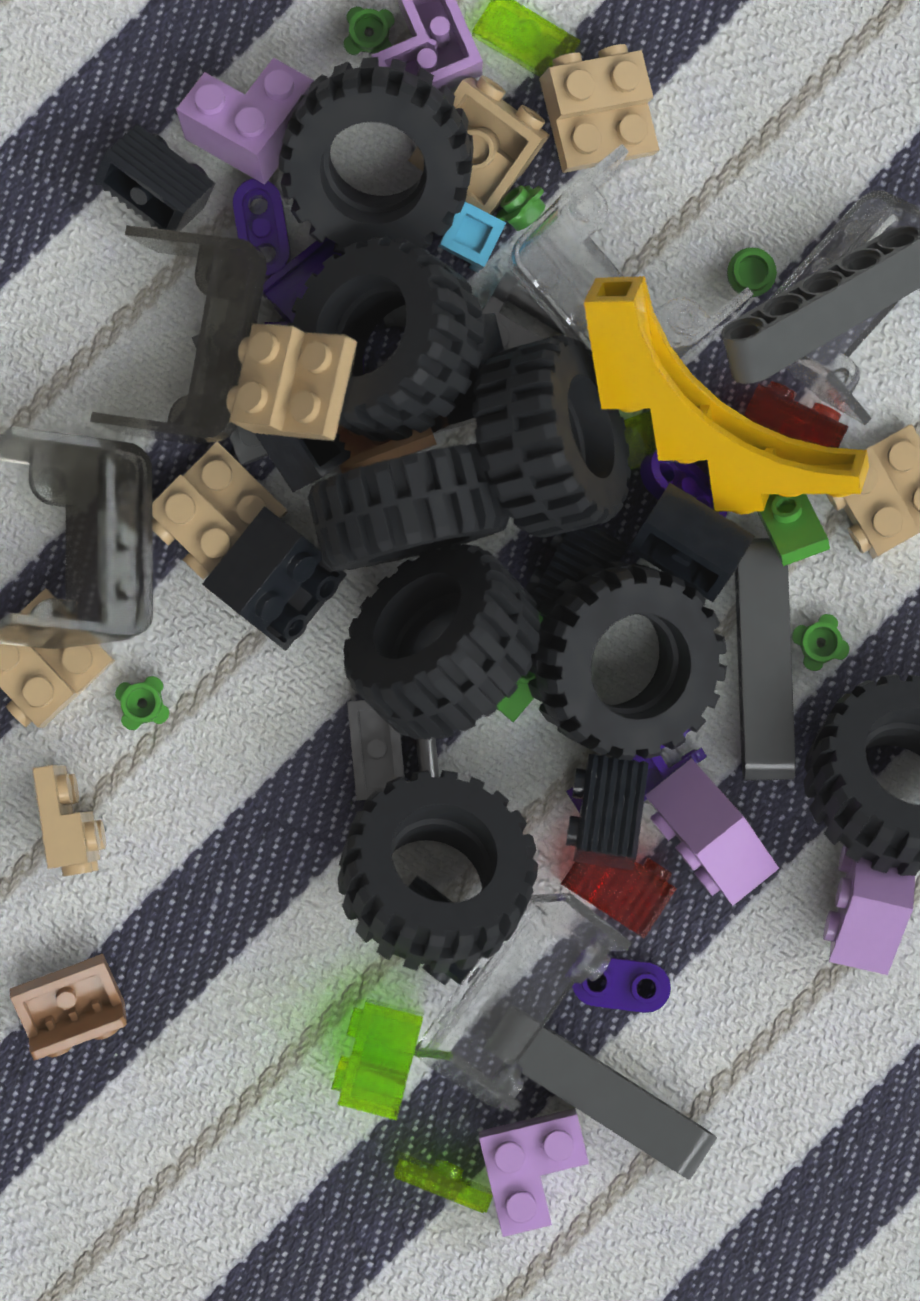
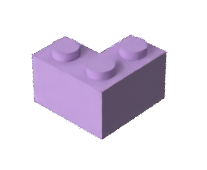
[371,0,483,90]
[176,58,314,185]
[645,758,779,906]
[823,845,915,975]
[479,1108,589,1237]

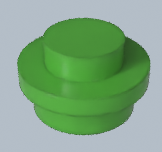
[727,248,777,298]

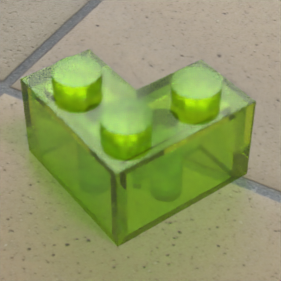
[331,998,424,1120]

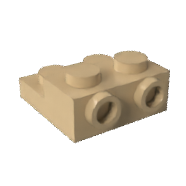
[539,44,660,173]
[408,75,550,215]
[227,324,357,441]
[826,424,920,559]
[146,441,288,580]
[0,588,115,728]
[32,765,106,877]

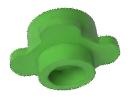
[344,6,395,55]
[496,185,546,231]
[792,614,850,671]
[115,676,170,730]

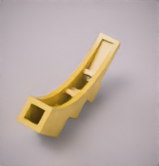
[584,276,869,515]

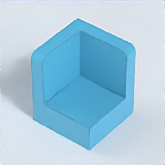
[438,202,506,273]

